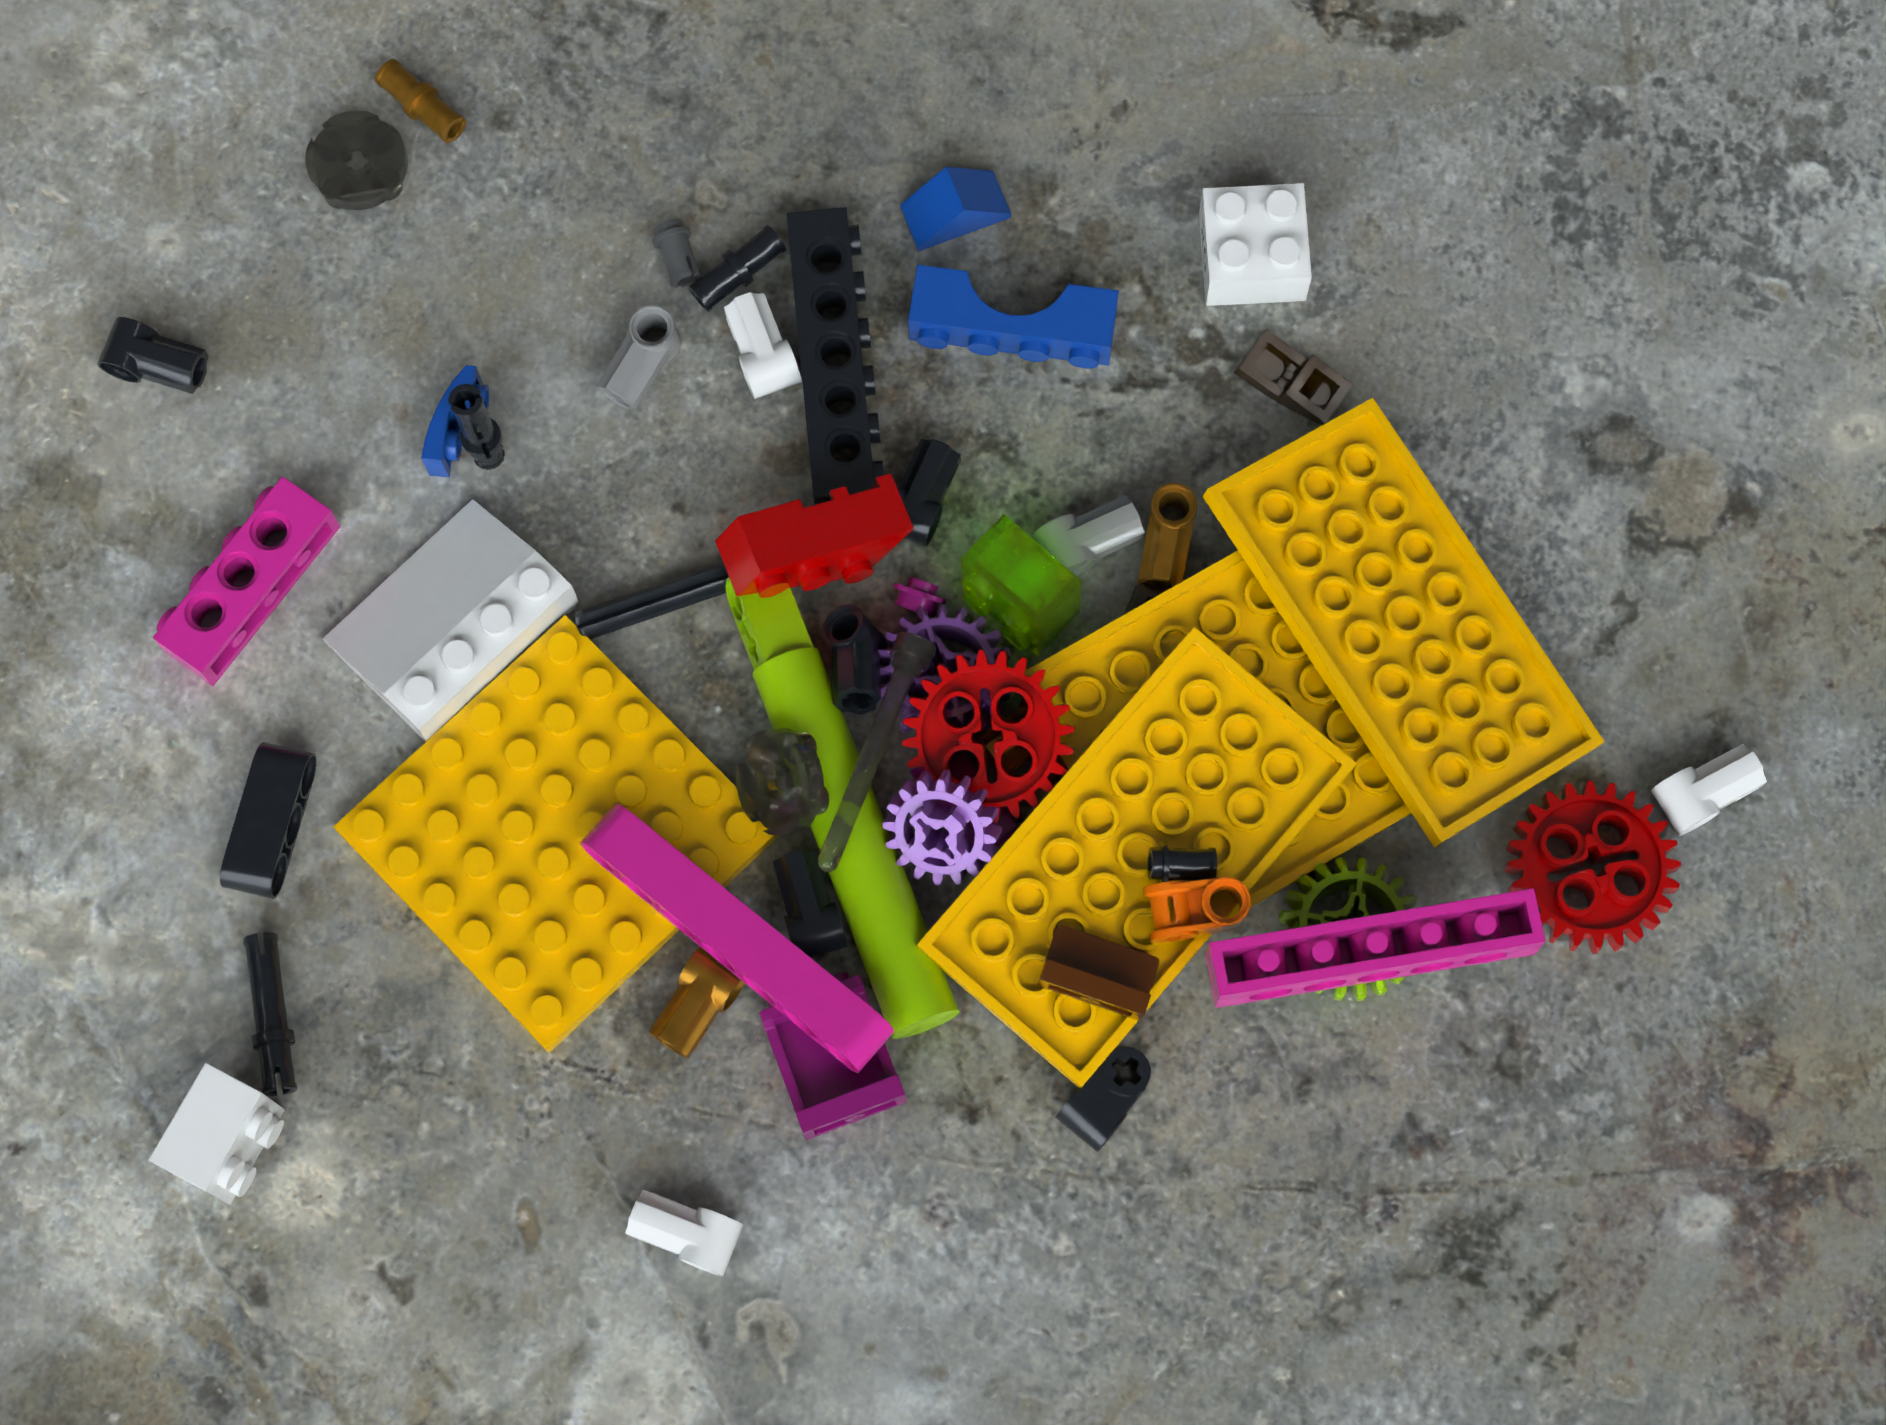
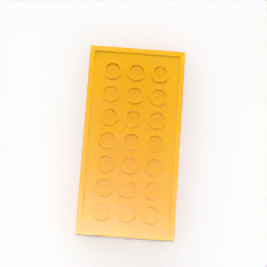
[1202,398,1605,848]
[916,627,1357,1088]

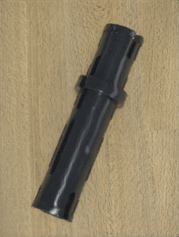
[448,384,505,470]
[243,932,298,1096]

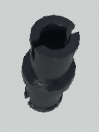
[688,225,787,312]

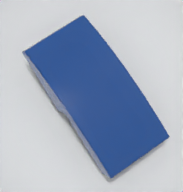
[421,365,489,478]

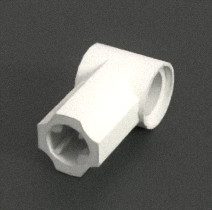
[724,292,802,399]
[1651,744,1767,836]
[625,1190,743,1277]

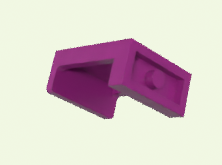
[759,972,907,1141]

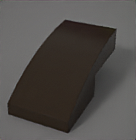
[1234,329,1353,425]

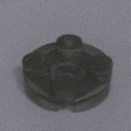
[305,110,408,210]
[736,728,829,836]

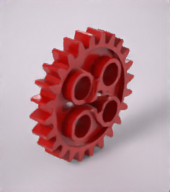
[902,649,1075,823]
[1504,780,1681,954]

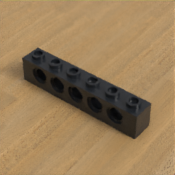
[786,207,884,505]

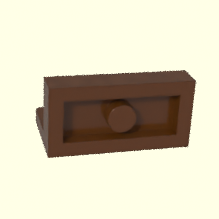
[1037,925,1159,1021]

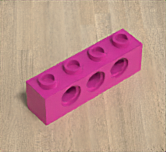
[152,476,341,686]

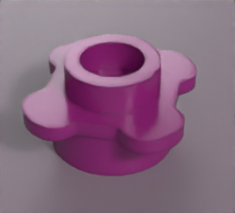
[893,576,947,617]

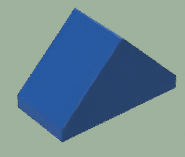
[900,167,1011,252]

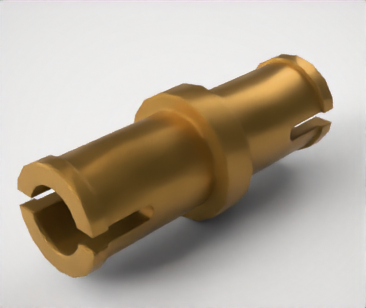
[375,59,467,143]

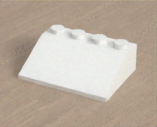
[323,499,579,742]

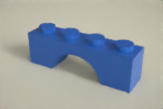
[908,265,1119,369]

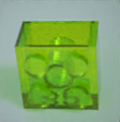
[961,514,1082,657]

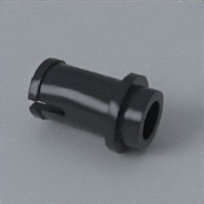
[1147,842,1217,883]

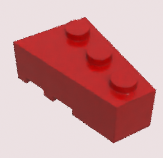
[715,473,914,598]

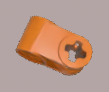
[1143,877,1251,943]

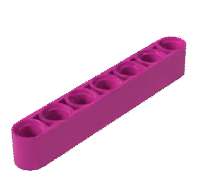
[580,803,894,1073]

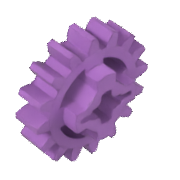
[883,769,1002,885]

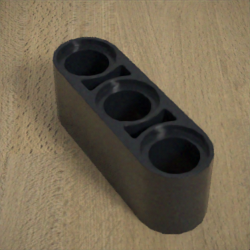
[220,742,316,899]

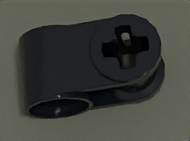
[1055,1047,1151,1152]

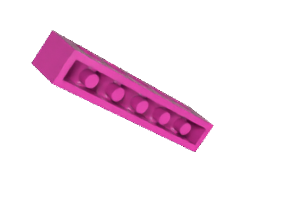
[1205,888,1546,1008]

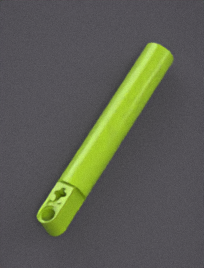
[725,578,960,1039]

